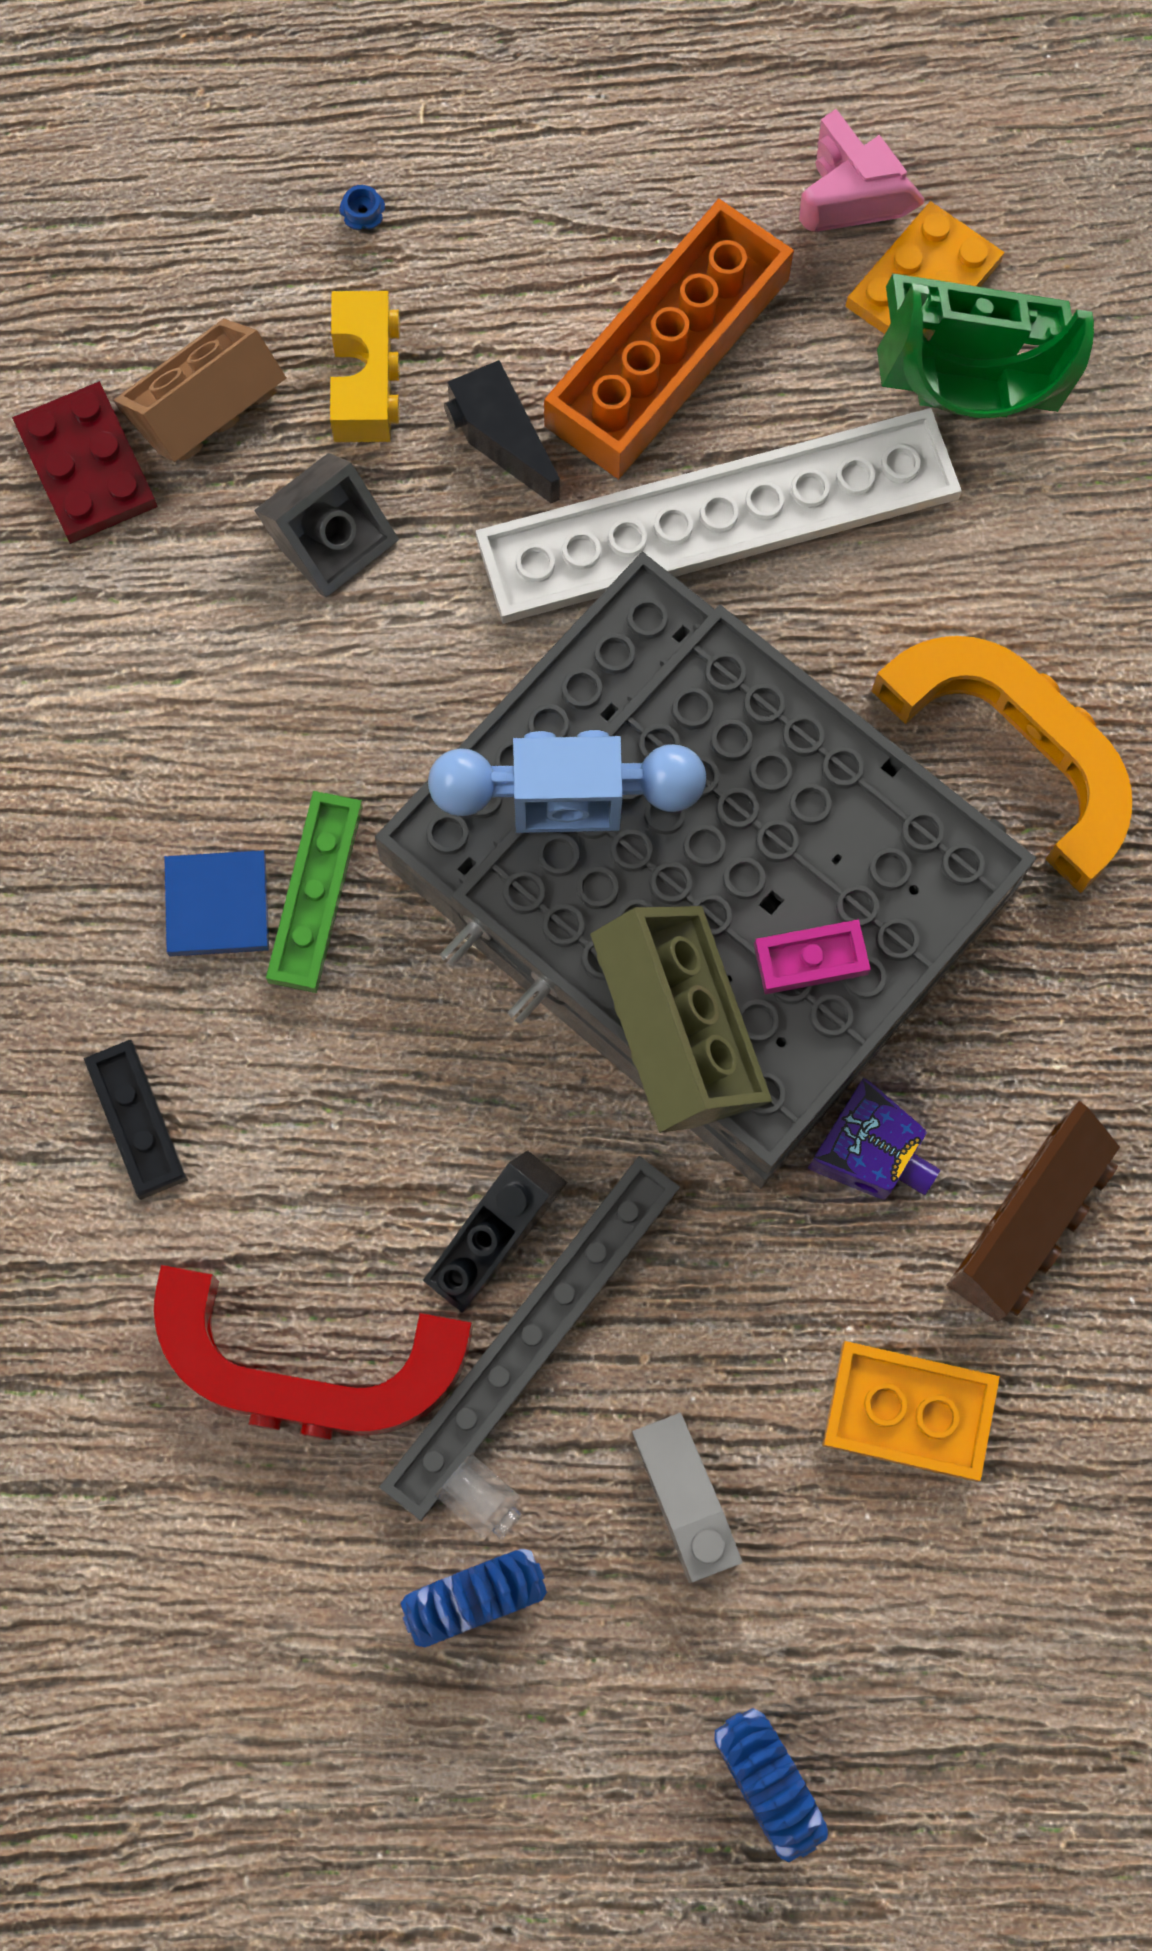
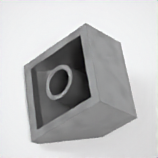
[254,453,399,598]

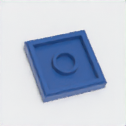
[164,850,269,957]

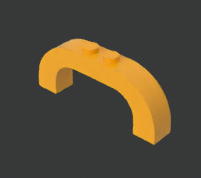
[871,636,1132,894]

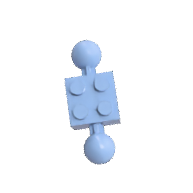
[428,730,706,833]

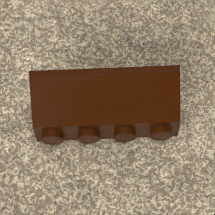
[946,1101,1120,1322]

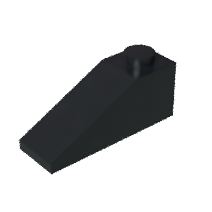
[444,360,560,503]

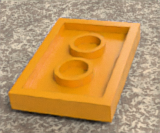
[845,201,1005,334]
[822,1341,1000,1482]

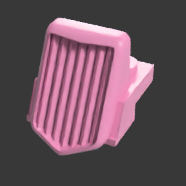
[799,109,924,232]

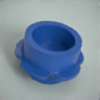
[340,185,385,230]

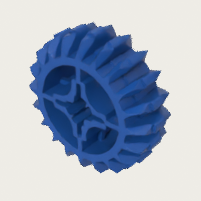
[400,1549,547,1648]
[714,1708,828,1862]

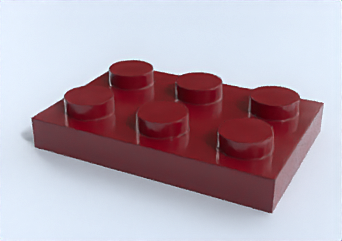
[12,381,158,544]

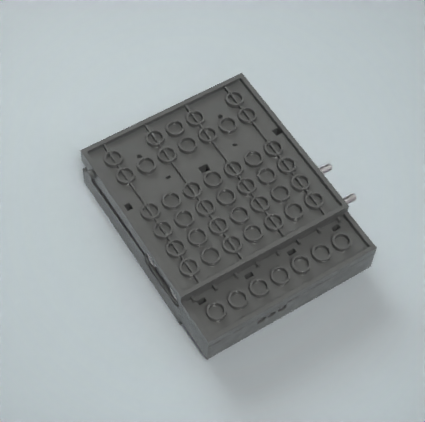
[375,551,1037,1189]

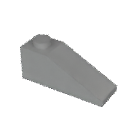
[632,1413,743,1583]

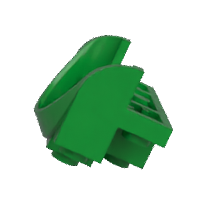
[877,273,1094,418]

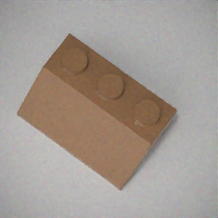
[113,318,287,462]

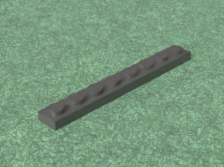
[379,1156,680,1522]

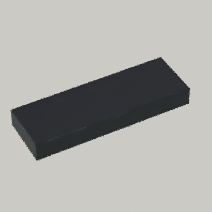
[83,1039,188,1200]

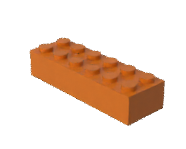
[544,198,794,480]

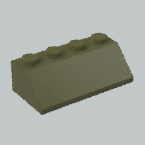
[590,906,772,1133]

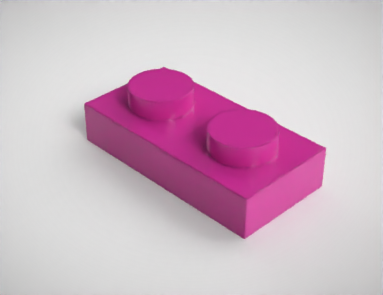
[754,919,871,995]

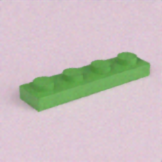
[266,791,363,993]

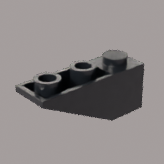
[423,1151,568,1313]

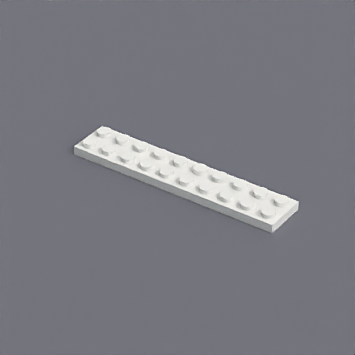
[476,408,962,624]

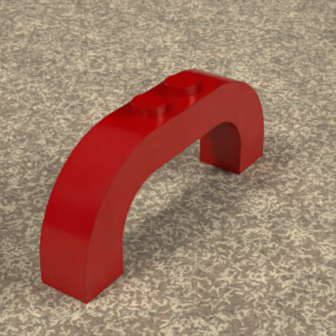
[154,1265,473,1440]

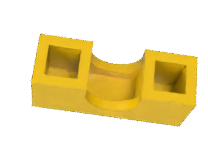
[330,291,400,442]

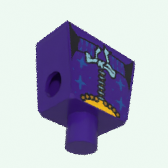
[808,1077,941,1200]

